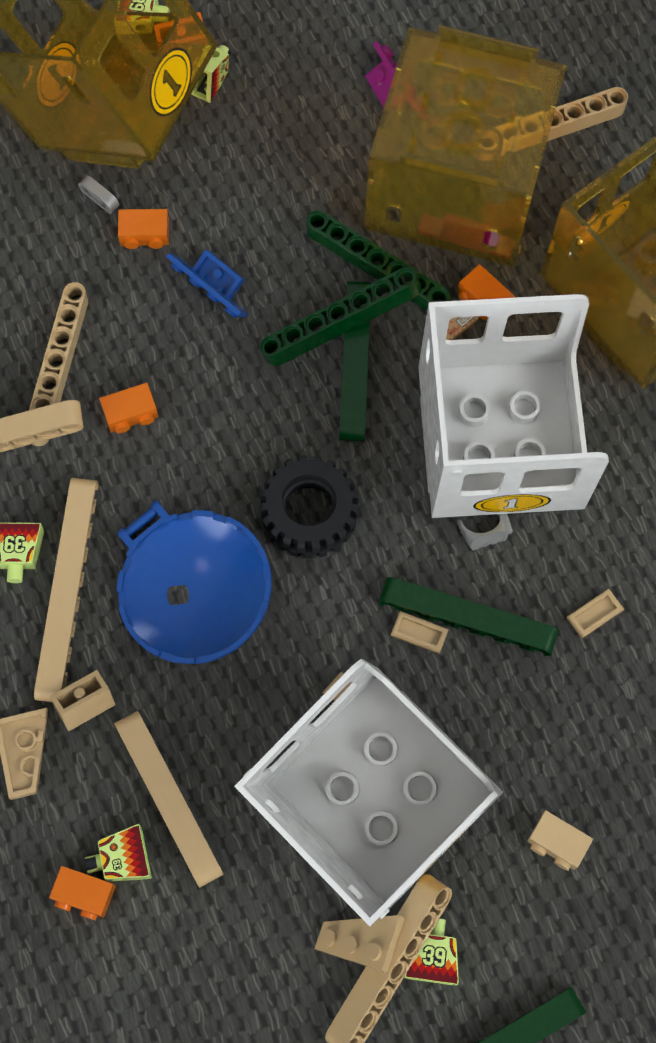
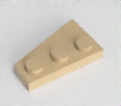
[0,708,48,800]
[314,915,405,973]

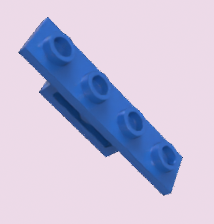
[166,249,249,318]

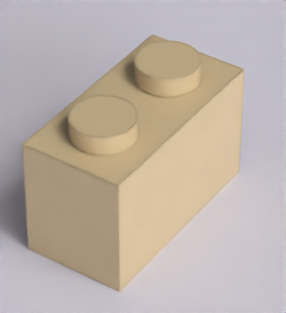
[50,670,115,732]
[527,810,593,871]

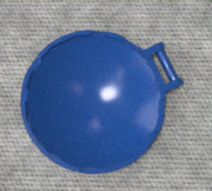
[116,500,272,664]

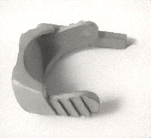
[457,514,513,551]

